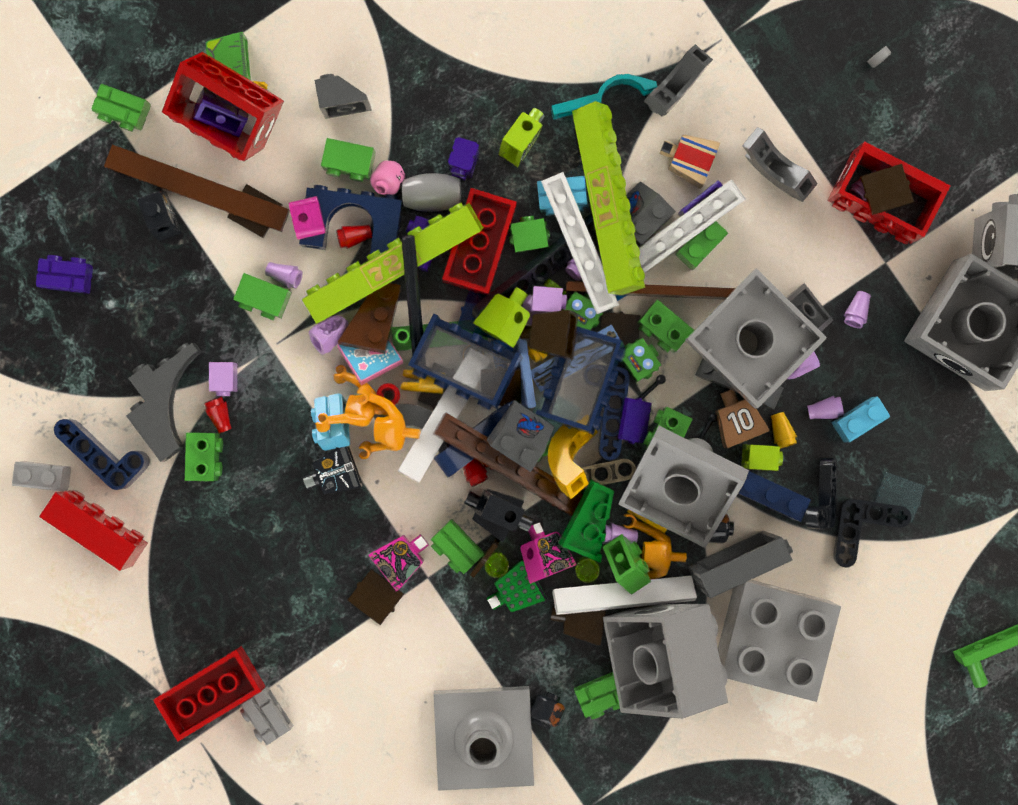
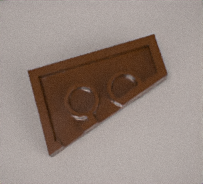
[338,283,401,354]

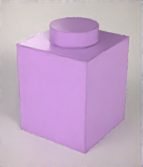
[531,286,567,313]
[209,362,237,396]

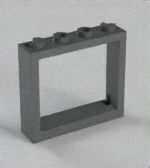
[687,531,793,598]

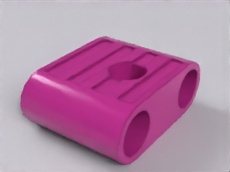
[289,196,326,240]

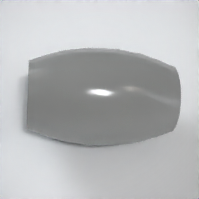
[402,173,461,212]

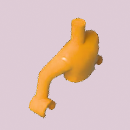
[315,365,388,432]
[357,386,421,459]
[623,513,687,580]

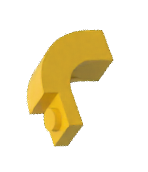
[548,414,598,499]

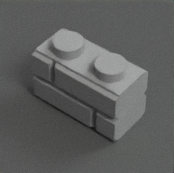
[12,461,71,491]
[240,686,294,745]

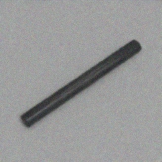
[401,235,426,366]

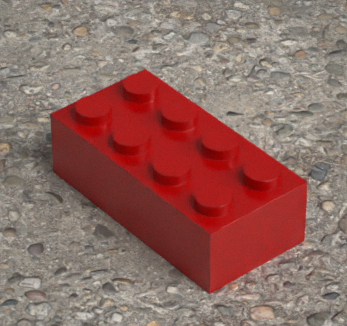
[442,188,517,296]
[39,490,148,571]
[153,646,266,742]

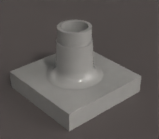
[685,268,827,409]
[619,426,749,548]
[434,686,534,791]

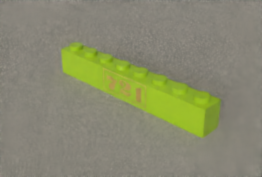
[572,101,645,296]
[302,202,484,324]

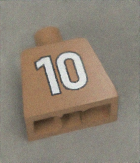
[716,390,769,448]

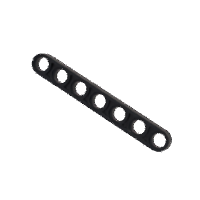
[472,214,597,320]

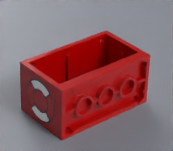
[162,52,284,162]
[827,141,950,244]

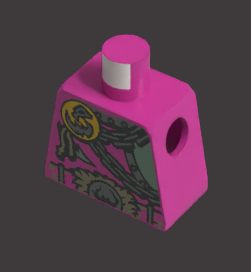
[520,523,576,584]
[369,534,429,591]

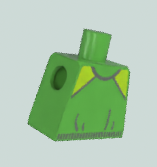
[206,32,251,80]

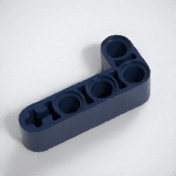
[583,365,629,460]
[433,400,513,478]
[54,419,150,490]

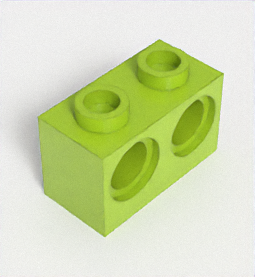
[741,444,783,471]

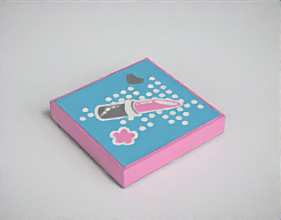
[337,339,403,385]

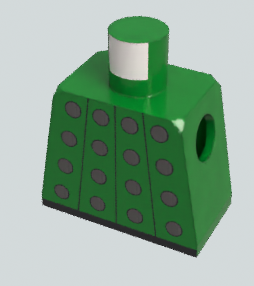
[487,558,547,612]

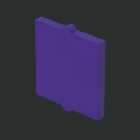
[618,397,652,444]

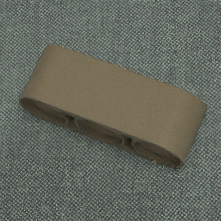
[580,459,636,489]

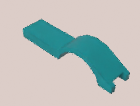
[551,74,658,120]

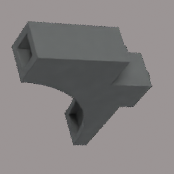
[126,343,202,462]

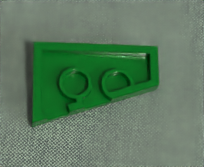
[559,479,614,563]

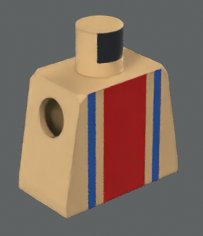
[659,135,720,189]

